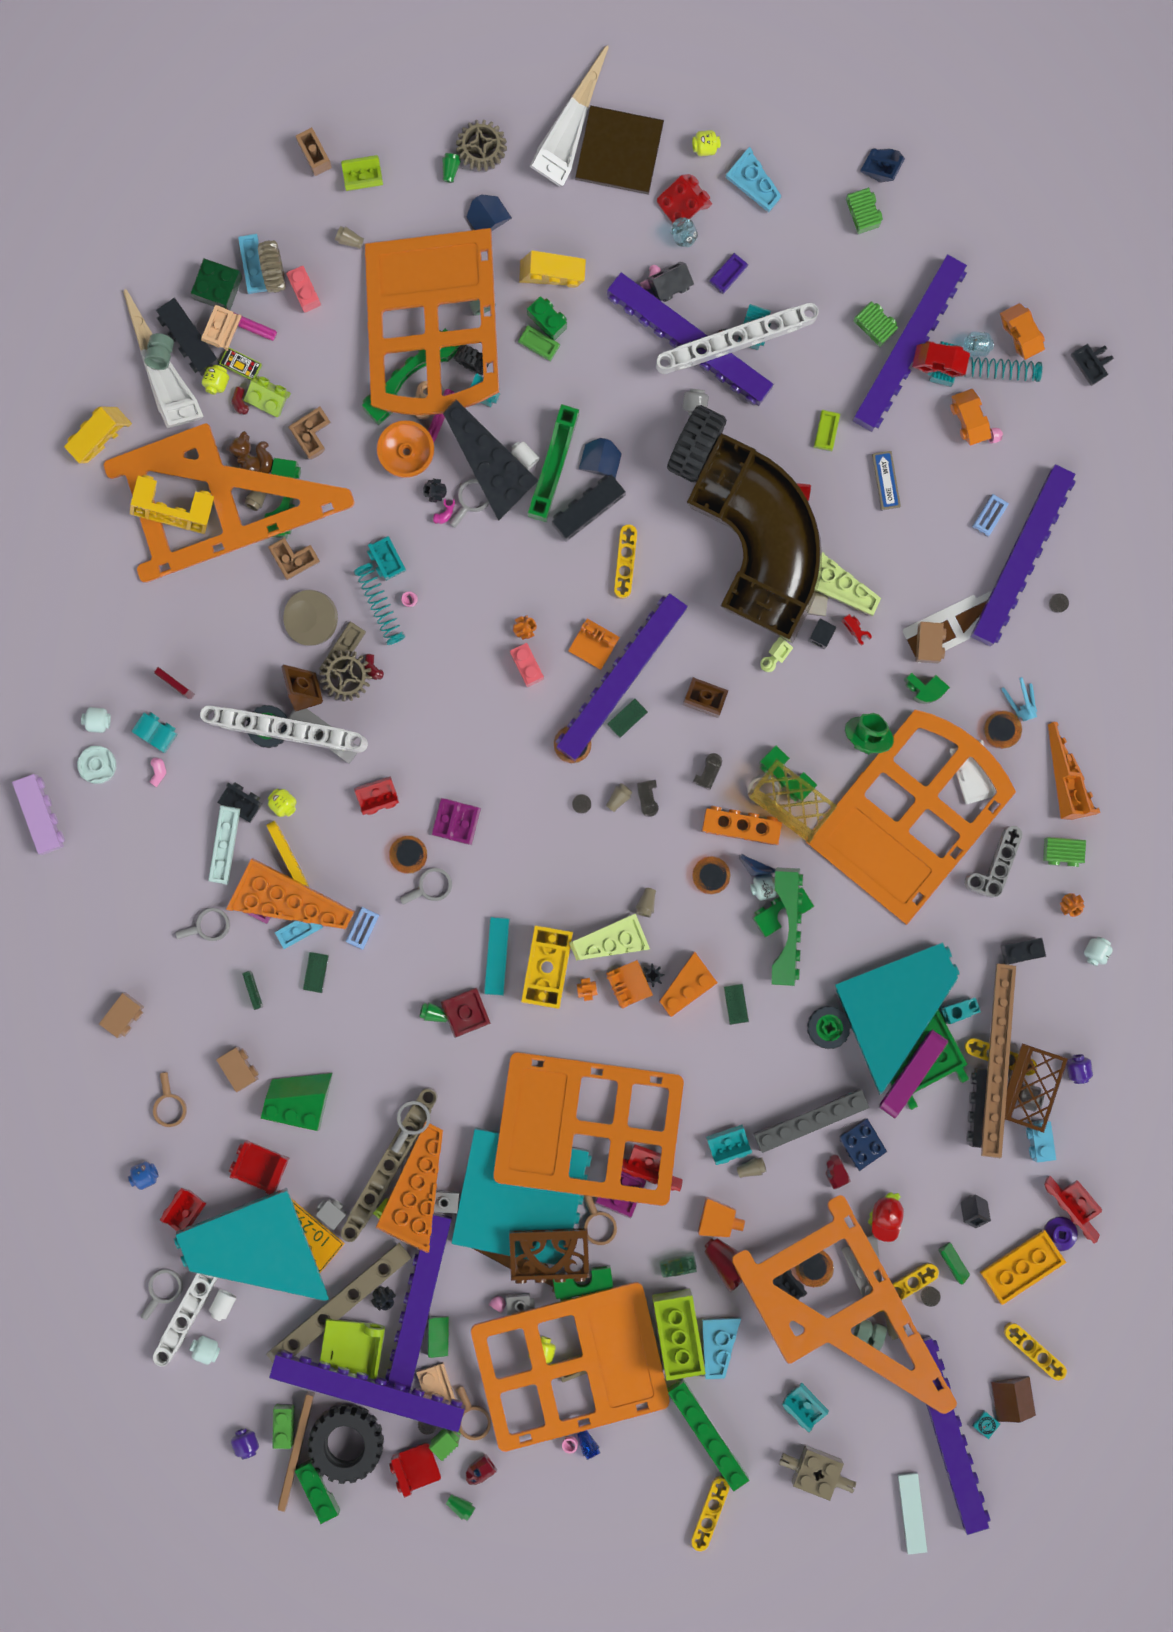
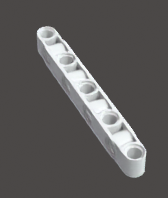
[656,303,819,374]
[200,706,368,753]
[153,1273,218,1367]

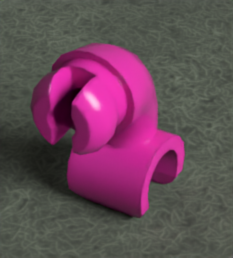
[433,498,455,524]

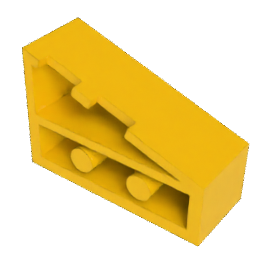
[519,250,586,288]
[64,406,132,464]

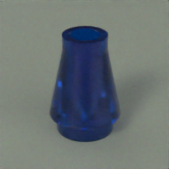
[577,1430,601,1460]

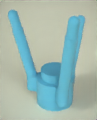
[1001,677,1037,721]

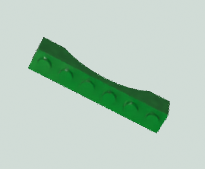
[362,328,460,426]
[528,404,579,522]
[771,867,803,986]
[667,1378,750,1492]

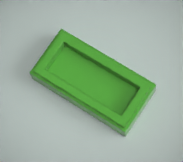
[518,325,560,362]

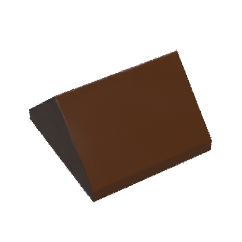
[281,664,323,712]
[683,677,729,718]
[991,1376,1036,1423]

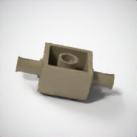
[779,1445,856,1501]

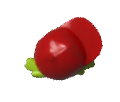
[868,1192,904,1242]

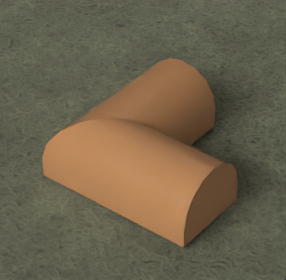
[288,406,331,460]
[268,537,320,580]

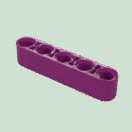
[879,1030,948,1119]

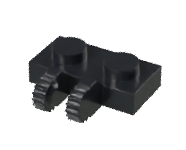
[1071,343,1114,386]

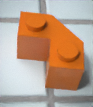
[1000,303,1045,360]
[950,388,991,446]

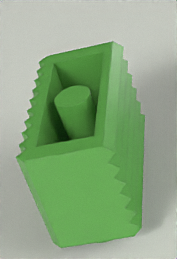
[846,187,883,234]
[853,301,898,347]
[1043,837,1086,867]
[272,1404,295,1449]
[429,1428,461,1461]

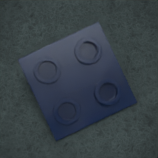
[839,1118,887,1171]

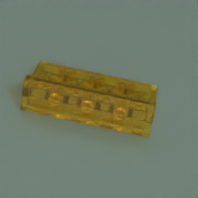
[748,759,837,844]

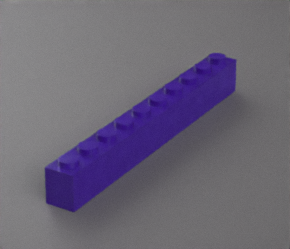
[852,254,967,432]
[607,272,774,406]
[970,464,1076,647]
[556,593,688,762]
[385,1213,452,1390]
[922,1336,991,1535]
[269,1350,466,1432]

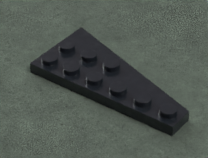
[443,399,538,521]

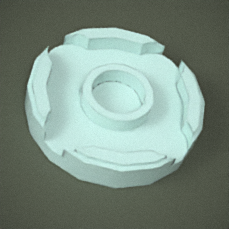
[77,746,116,784]

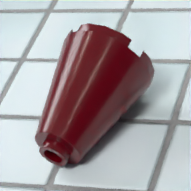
[704,1238,757,1292]

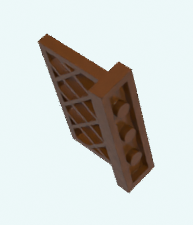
[1005,1043,1068,1133]

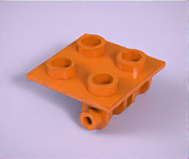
[568,618,620,670]
[606,960,653,1009]

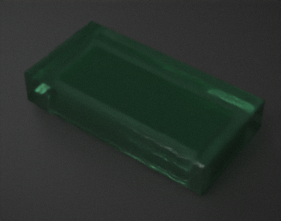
[607,698,648,738]
[303,952,329,993]
[242,971,263,1010]
[723,984,749,1025]

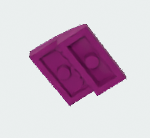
[432,798,481,845]
[595,1171,646,1219]

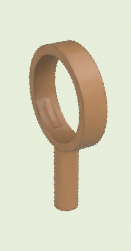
[153,1072,187,1127]
[584,1195,617,1245]
[456,1386,491,1440]

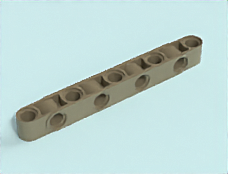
[341,1088,438,1242]
[266,1242,412,1363]

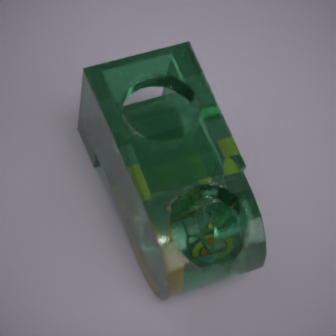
[659,1252,697,1278]

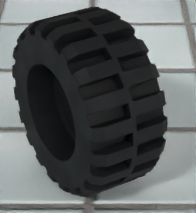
[667,405,727,482]
[307,1403,384,1484]

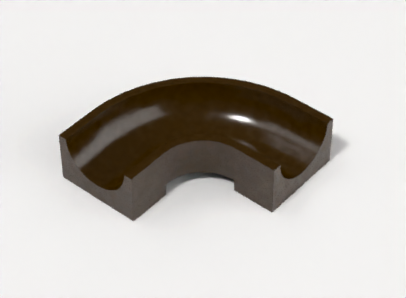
[687,433,822,644]

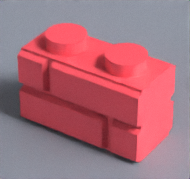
[286,266,321,313]
[510,643,544,687]

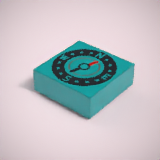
[972,1410,1000,1439]

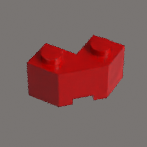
[912,341,970,377]

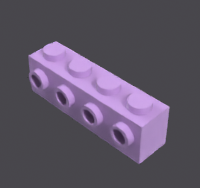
[12,774,65,855]

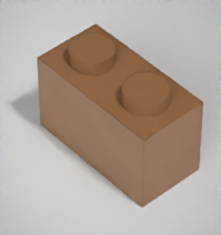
[296,127,332,176]
[915,622,946,664]
[99,993,144,1038]
[216,1047,259,1093]

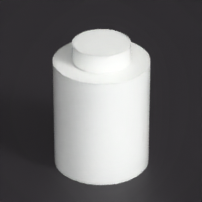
[511,441,540,470]
[209,1289,237,1321]

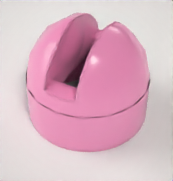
[988,428,1003,444]
[401,592,418,607]
[489,1296,506,1313]
[562,1436,578,1454]

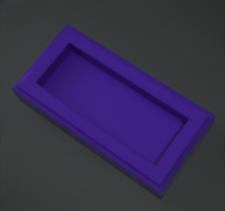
[709,253,748,294]

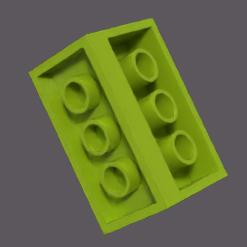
[652,1288,706,1381]

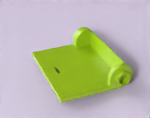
[320,1319,385,1379]

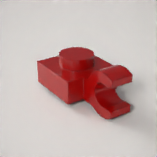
[841,614,872,646]

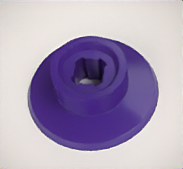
[1044,1216,1078,1251]

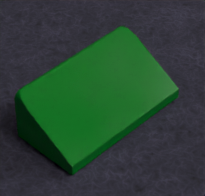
[938,1243,970,1285]
[428,1316,449,1358]

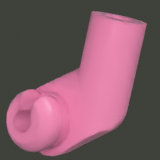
[639,265,661,290]
[149,757,166,787]

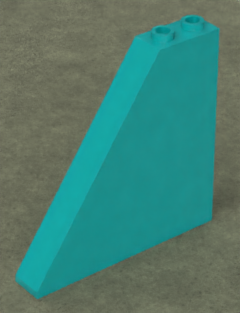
[835,943,960,1095]
[173,1188,329,1301]

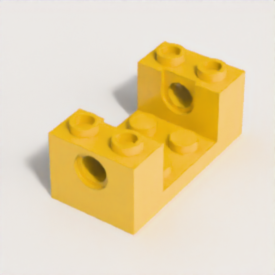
[130,475,214,535]
[521,926,573,1009]

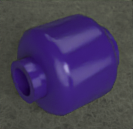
[1067,1054,1093,1084]
[231,1428,259,1460]

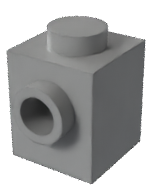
[434,1190,459,1213]
[315,1199,347,1230]
[506,1293,535,1315]

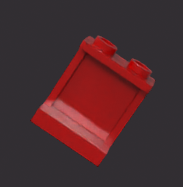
[229,1140,290,1195]

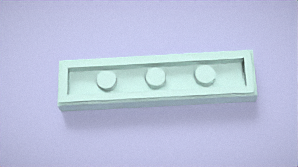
[208,805,240,884]
[898,1472,927,1555]

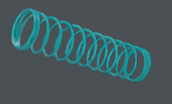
[961,356,1043,382]
[354,563,406,645]

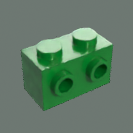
[527,296,567,341]

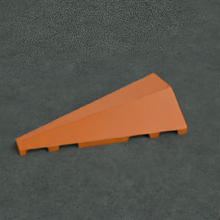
[1048,722,1101,820]

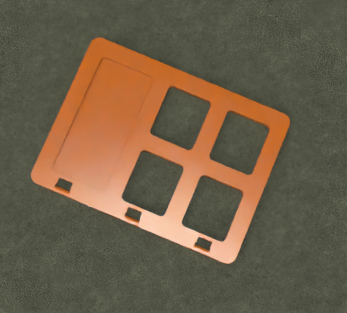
[493,1052,684,1206]
[471,1282,670,1452]

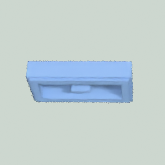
[972,494,1009,537]
[346,907,380,950]

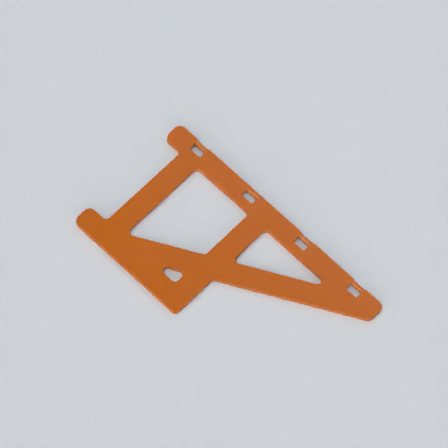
[104,423,355,583]
[732,1195,957,1414]

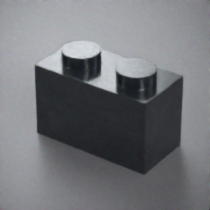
[647,262,694,302]
[1000,938,1046,965]

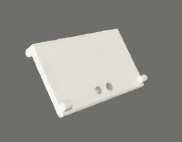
[950,740,996,804]

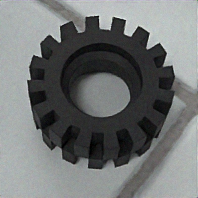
[454,345,490,375]

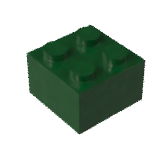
[191,258,242,310]

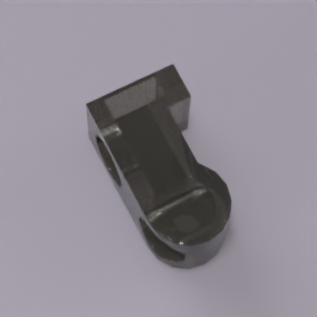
[692,753,722,790]
[636,780,659,817]

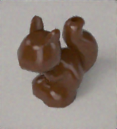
[227,431,273,474]

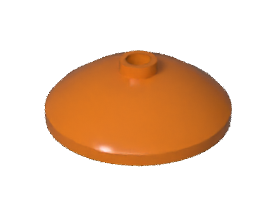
[377,420,434,478]

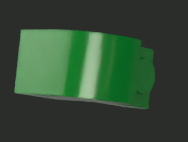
[904,673,950,704]

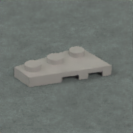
[841,1235,882,1297]

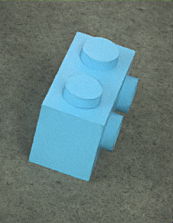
[1026,1120,1056,1163]

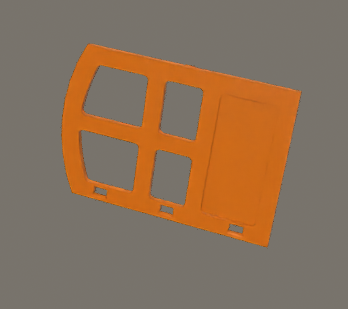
[365,228,499,415]
[806,709,1016,925]

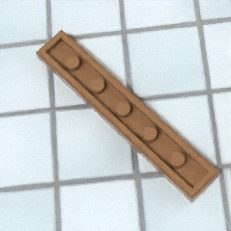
[277,1391,315,1512]

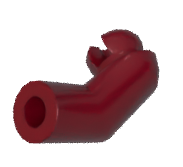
[231,387,249,415]
[364,654,384,680]

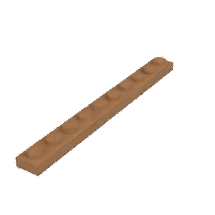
[981,964,1016,1159]

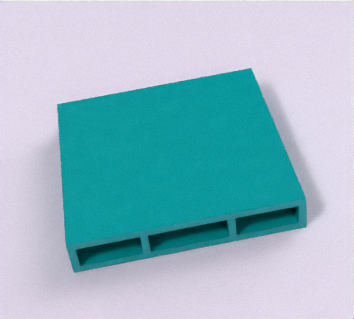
[451,1127,592,1267]

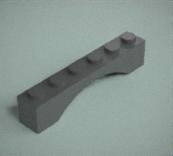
[753,1089,869,1153]

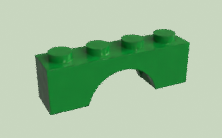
[264,458,301,539]

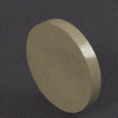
[283,590,338,646]

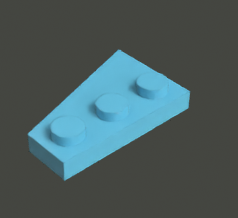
[725,147,782,212]
[702,1317,741,1379]

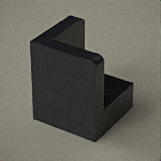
[808,618,836,650]
[961,1194,991,1228]

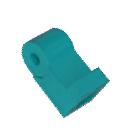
[940,997,981,1024]

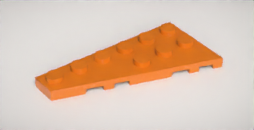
[226,858,355,929]
[375,1122,443,1253]

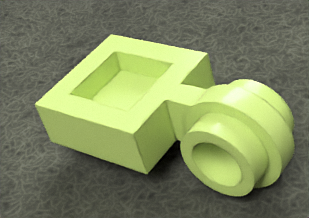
[760,637,793,672]

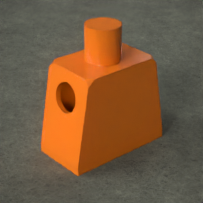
[698,1197,745,1237]

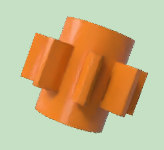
[513,615,537,640]
[1060,893,1085,917]
[577,978,598,1001]

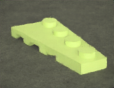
[817,552,881,616]
[569,914,650,961]

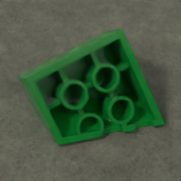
[261,1073,333,1131]

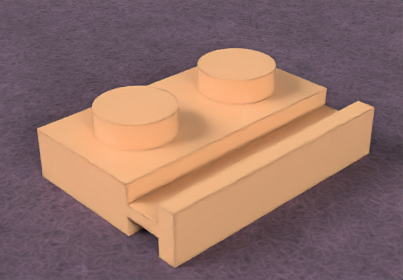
[201,305,241,351]
[417,1362,455,1401]

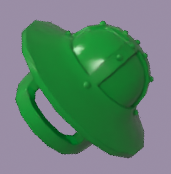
[844,713,894,755]

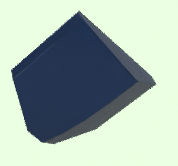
[860,148,905,183]
[466,194,512,231]
[579,438,622,479]
[739,854,776,877]

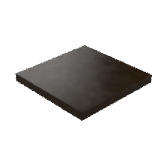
[575,105,664,195]

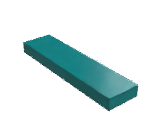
[484,917,510,996]

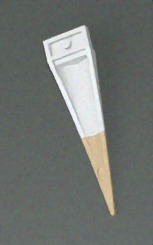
[529,45,608,187]
[123,289,203,428]

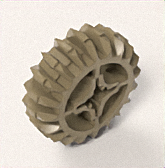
[456,120,507,172]
[258,240,286,293]
[319,650,372,701]

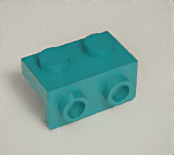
[367,536,406,581]
[706,1125,752,1165]
[782,1383,829,1432]

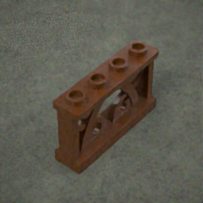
[509,1228,589,1284]

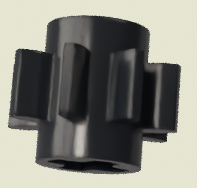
[423,478,447,503]
[643,963,665,987]
[371,1286,396,1311]

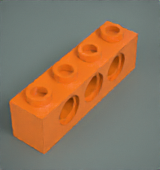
[701,806,782,846]

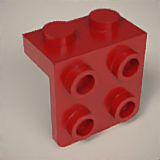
[657,174,712,228]
[389,1443,441,1498]

